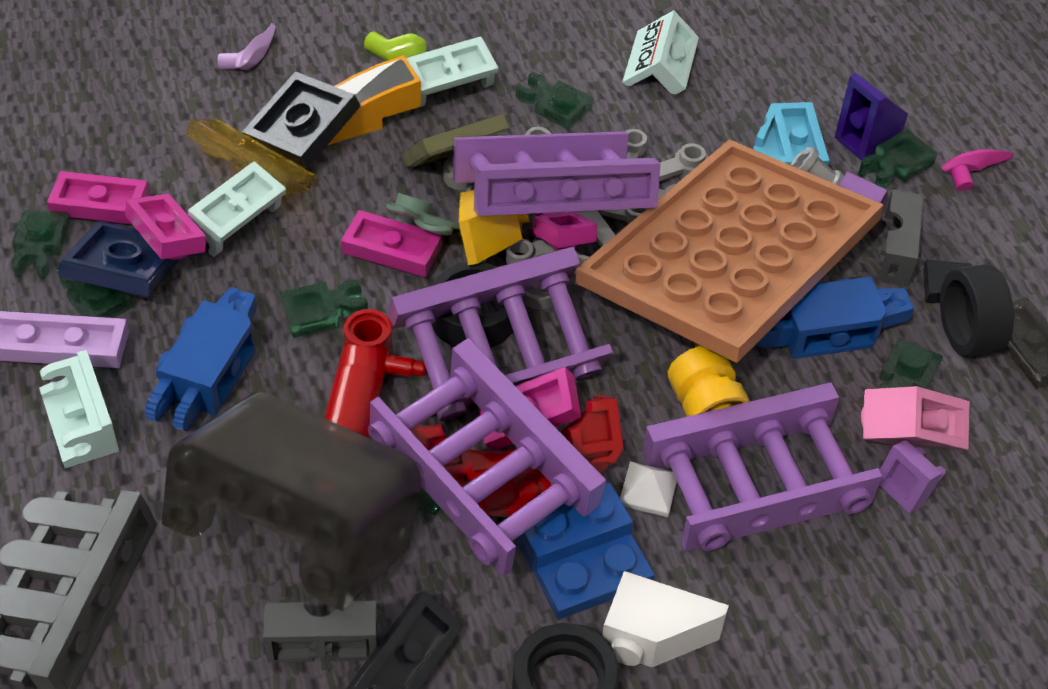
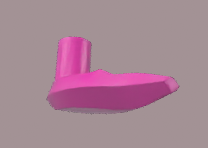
[941,149,1014,191]

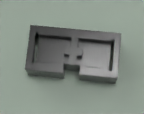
[877,189,924,287]
[263,601,378,663]

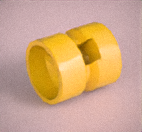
[667,346,750,417]

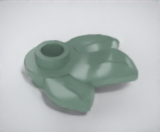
[385,193,460,236]

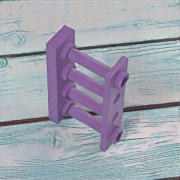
[453,131,661,216]
[387,246,613,421]
[368,338,606,577]
[642,382,882,551]

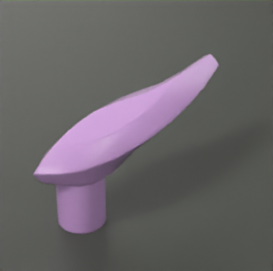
[217,23,276,70]

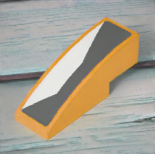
[328,55,421,145]

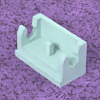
[406,36,498,108]
[188,161,286,257]
[39,350,119,468]

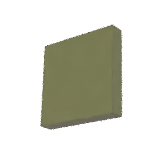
[401,113,509,169]

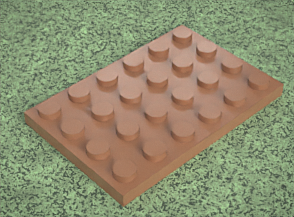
[575,139,884,363]

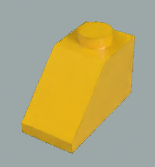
[459,190,529,265]

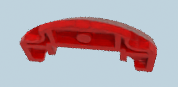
[410,394,624,517]

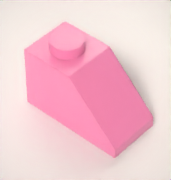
[861,386,970,450]

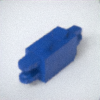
[756,276,914,359]
[144,287,257,431]

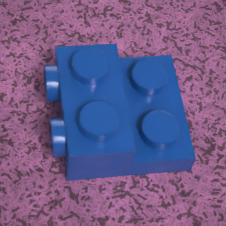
[516,482,655,620]

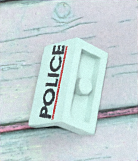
[623,10,699,94]

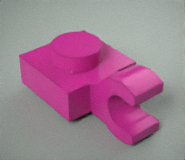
[529,212,597,250]

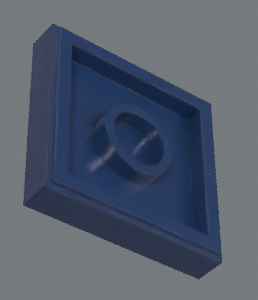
[59,221,180,298]

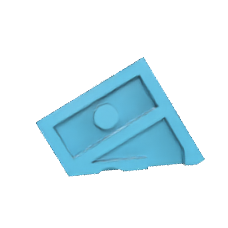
[753,102,829,165]

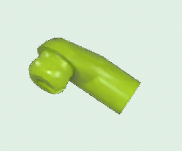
[364,31,427,61]

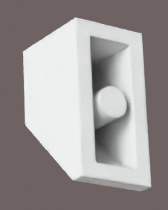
[602,571,729,667]

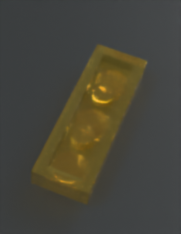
[185,119,315,196]

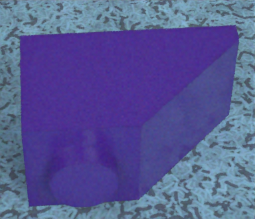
[834,73,908,162]

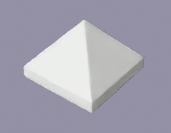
[620,461,677,517]

